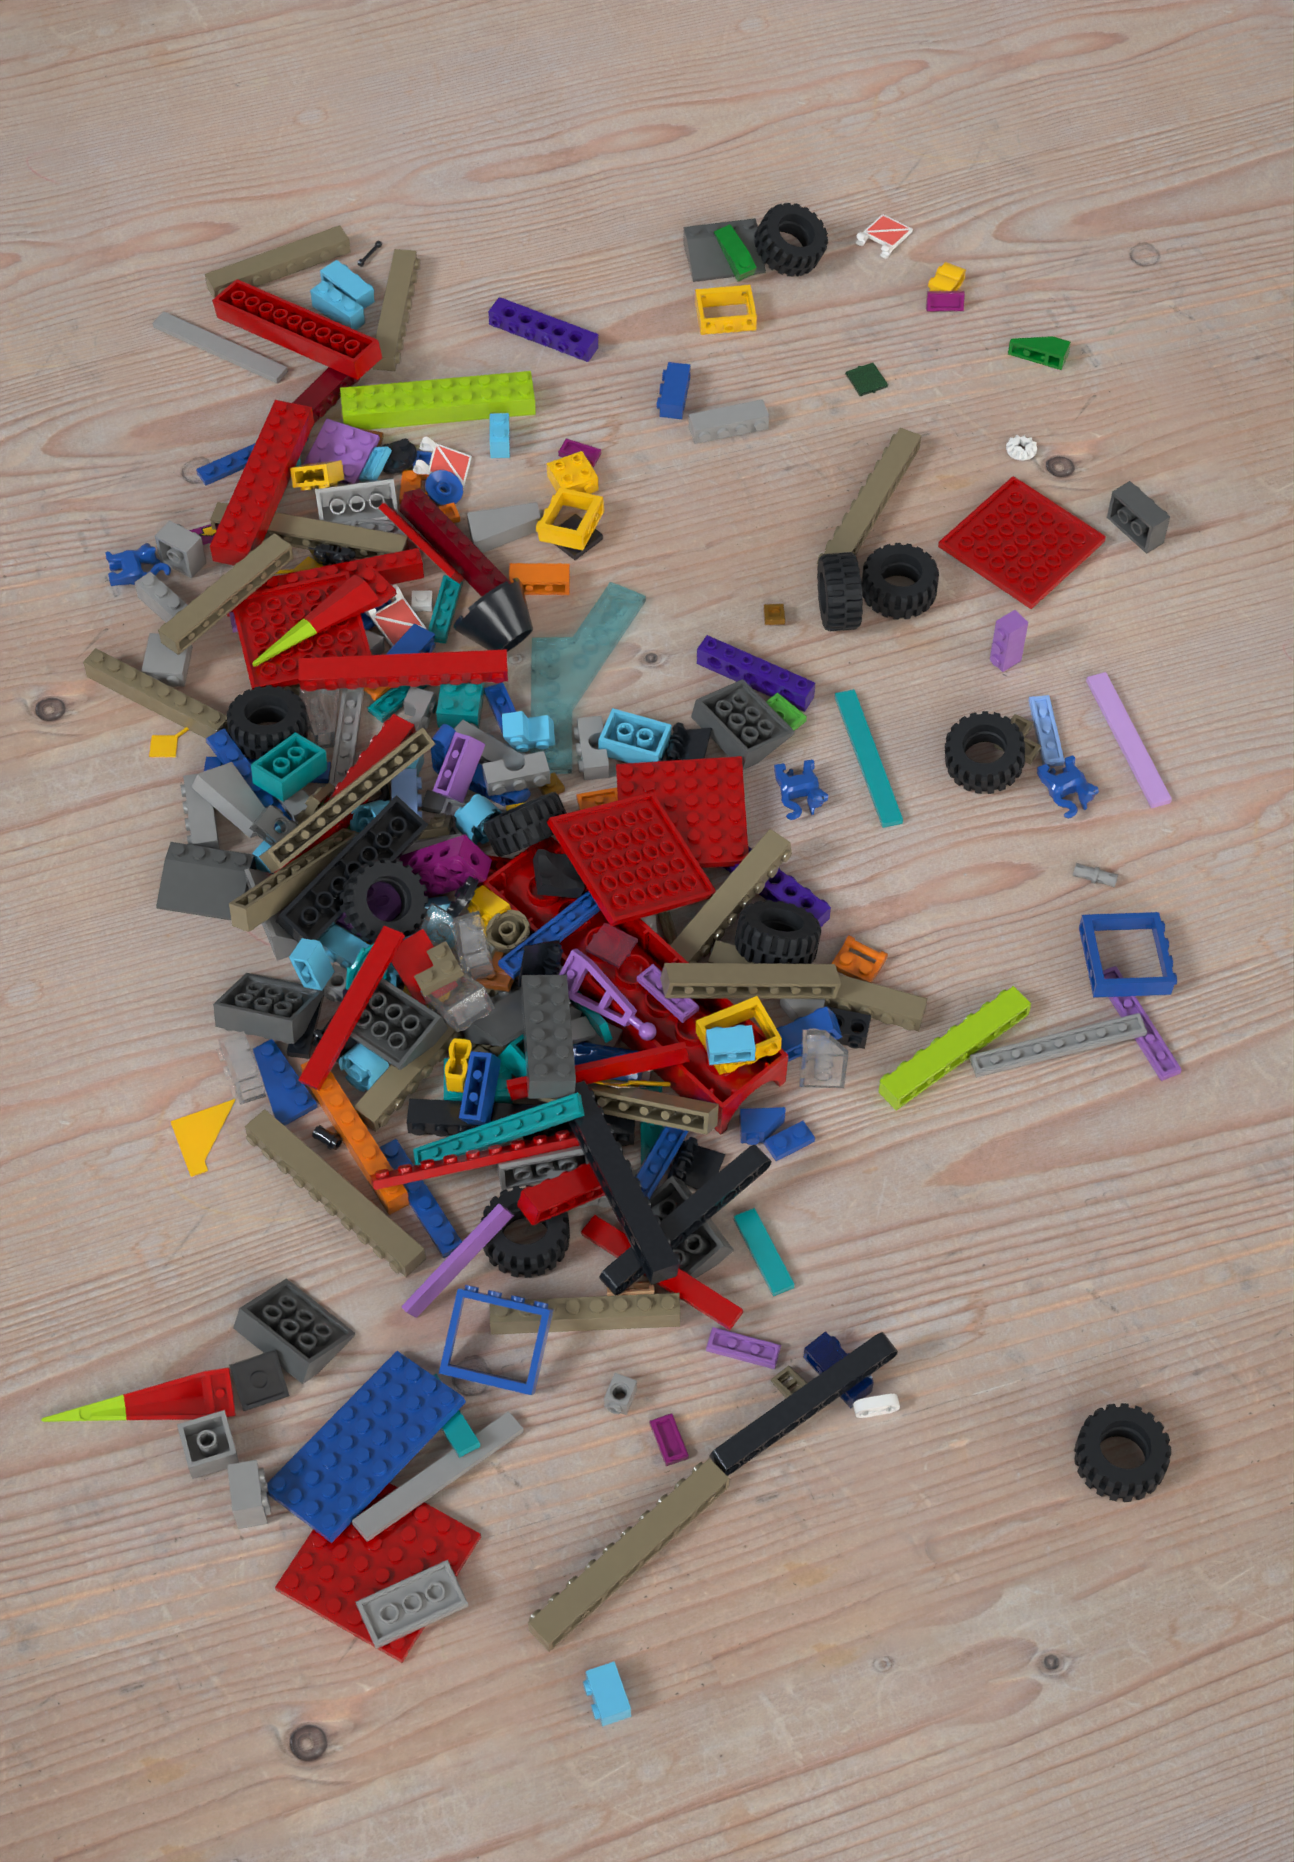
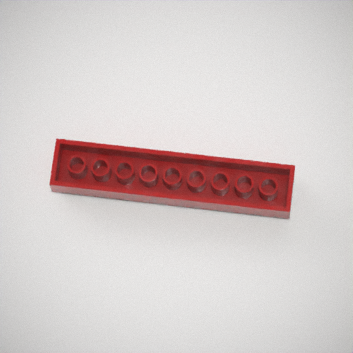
[212,279,382,380]
[210,400,314,566]

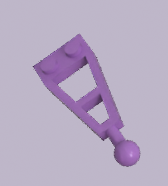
[559,949,657,1041]

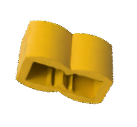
[928,262,966,291]
[445,1038,472,1093]

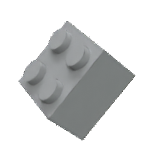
[155,520,206,578]
[177,1410,239,1479]
[227,1460,271,1529]

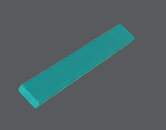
[834,689,903,828]
[413,1092,584,1165]

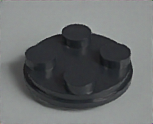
[381,438,417,474]
[446,875,479,919]

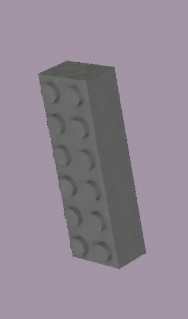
[521,975,576,1099]

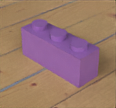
[990,610,1028,672]
[433,732,485,803]

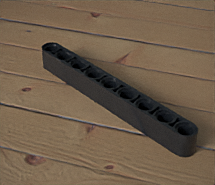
[599,1145,772,1296]
[709,1332,898,1476]

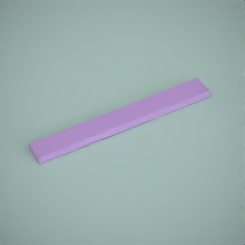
[1086,672,1172,808]

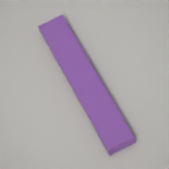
[1103,966,1182,1081]
[402,1204,514,1318]

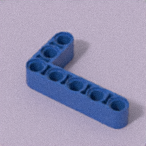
[431,724,531,807]

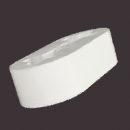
[853,1394,900,1418]

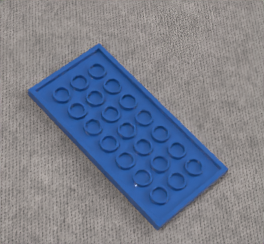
[267,1351,466,1543]

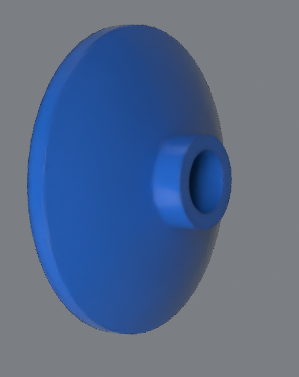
[425,470,463,505]

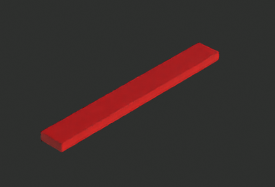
[298,926,405,1091]
[506,1042,690,1100]
[581,1215,744,1331]

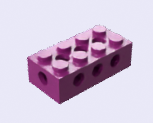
[399,834,492,898]

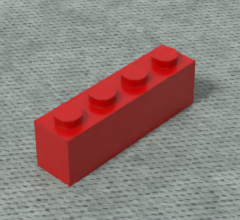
[517,1163,605,1226]

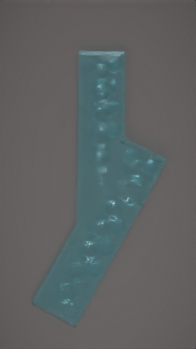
[530,582,646,774]

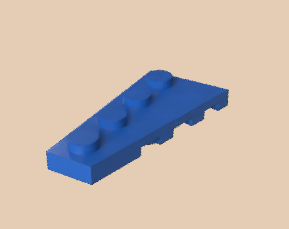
[253,1039,318,1126]

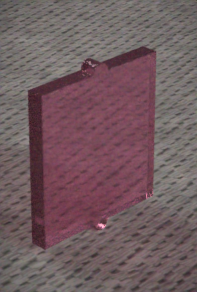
[586,923,638,968]

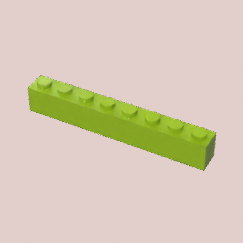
[878,986,1031,1110]

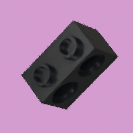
[828,1007,871,1049]

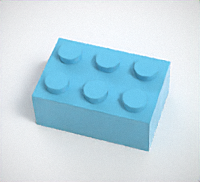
[598,708,671,763]

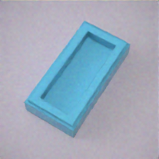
[359,446,392,482]

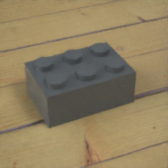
[1107,481,1170,554]

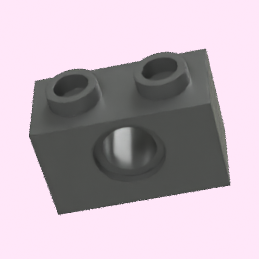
[249,805,298,846]

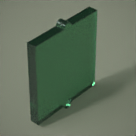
[845,362,888,396]

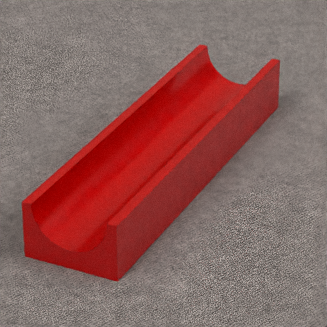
[482,836,788,1135]

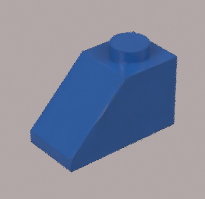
[739,1107,786,1145]

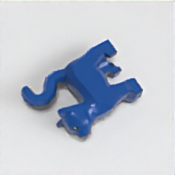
[105,543,171,586]
[1037,755,1099,819]
[774,759,829,820]

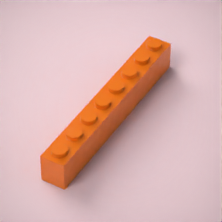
[301,1061,409,1215]

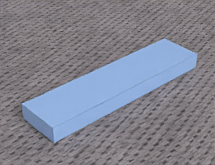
[1028,695,1065,767]

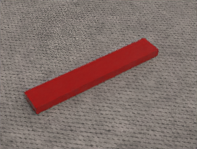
[378,503,464,584]

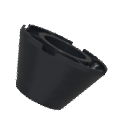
[453,578,533,652]

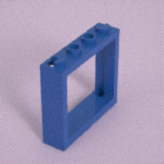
[1079,912,1177,998]
[439,1285,554,1395]

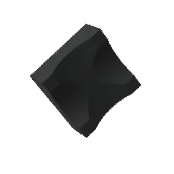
[533,849,585,898]

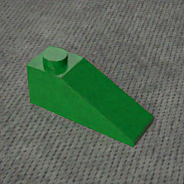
[713,224,757,282]
[1008,336,1071,370]

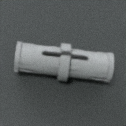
[1073,863,1118,888]

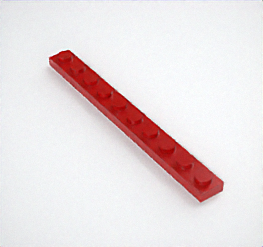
[370,1130,580,1190]

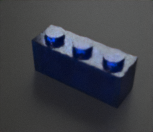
[803,1331,874,1409]

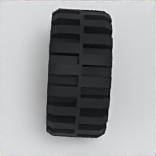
[754,203,828,277]
[861,543,939,620]
[817,552,863,632]
[226,685,308,760]
[945,711,1025,794]
[484,792,567,857]
[340,858,428,944]
[734,900,822,964]
[481,1185,570,1278]
[1074,1403,1171,1502]

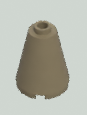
[486,910,530,955]

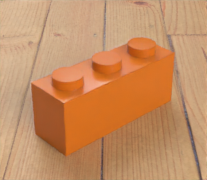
[509,563,570,595]

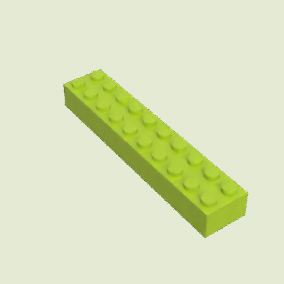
[340,371,536,430]

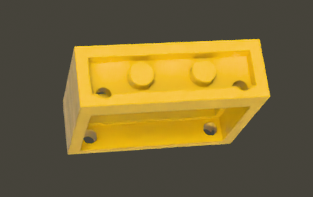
[695,285,757,335]
[536,487,604,550]
[696,996,782,1075]

